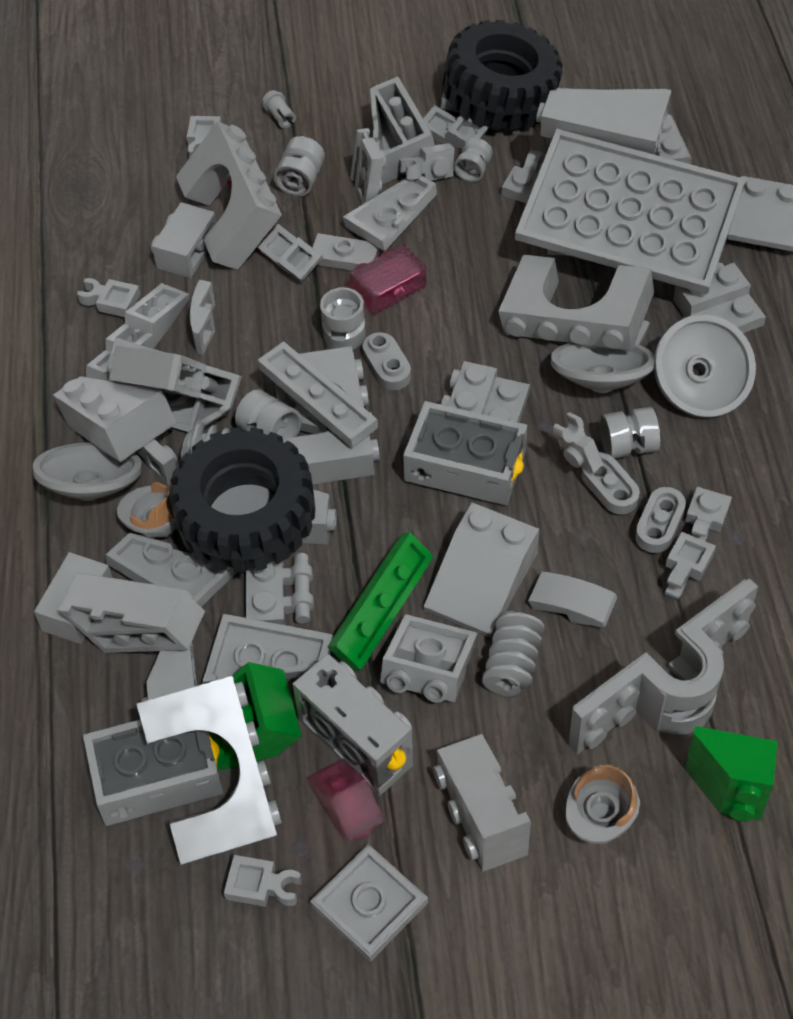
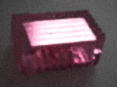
[350,244,427,315]

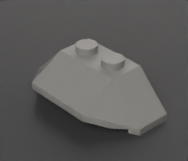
[727,176,793,251]
[106,337,242,432]

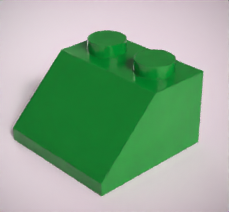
[208,662,302,770]
[685,726,778,822]

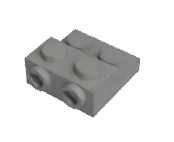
[673,263,766,333]
[441,361,530,423]
[380,614,478,703]

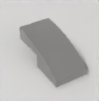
[423,105,488,149]
[257,224,323,282]
[190,279,215,355]
[528,572,617,627]

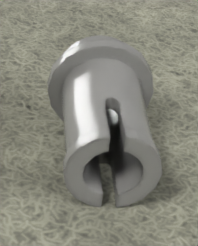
[263,90,296,128]

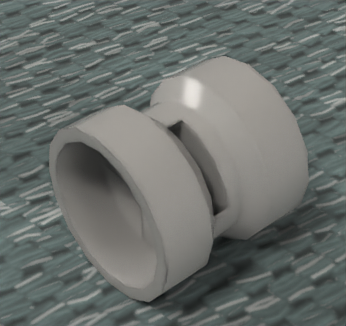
[454,138,493,182]

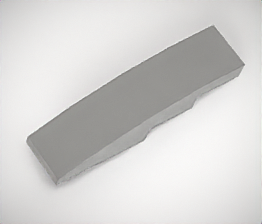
[86,283,189,381]

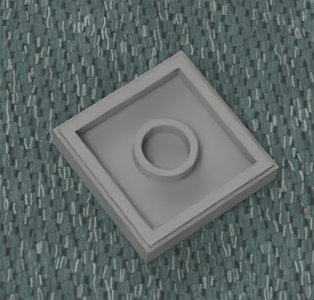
[310,844,428,962]

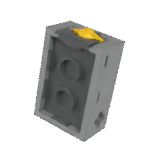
[403,401,528,506]
[293,654,414,796]
[83,719,224,826]

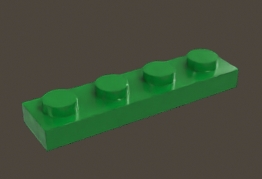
[327,532,434,671]

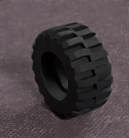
[442,20,563,132]
[169,427,316,572]

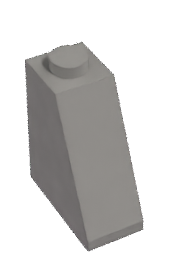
[108,346,206,399]

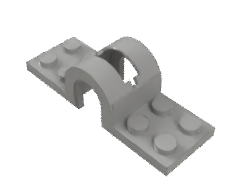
[568,578,758,755]

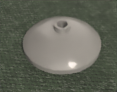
[654,314,756,418]
[551,343,655,393]
[32,443,142,501]

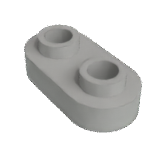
[363,332,411,390]
[581,452,640,514]
[636,487,686,553]

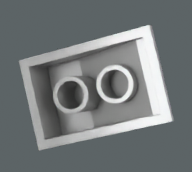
[424,502,539,638]

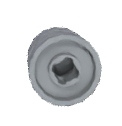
[274,136,325,196]
[320,287,366,349]
[235,389,302,443]
[600,406,661,458]

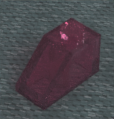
[307,760,384,841]

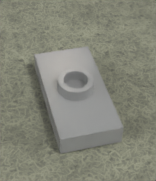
[312,233,380,274]

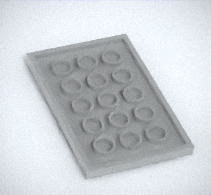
[515,128,746,294]

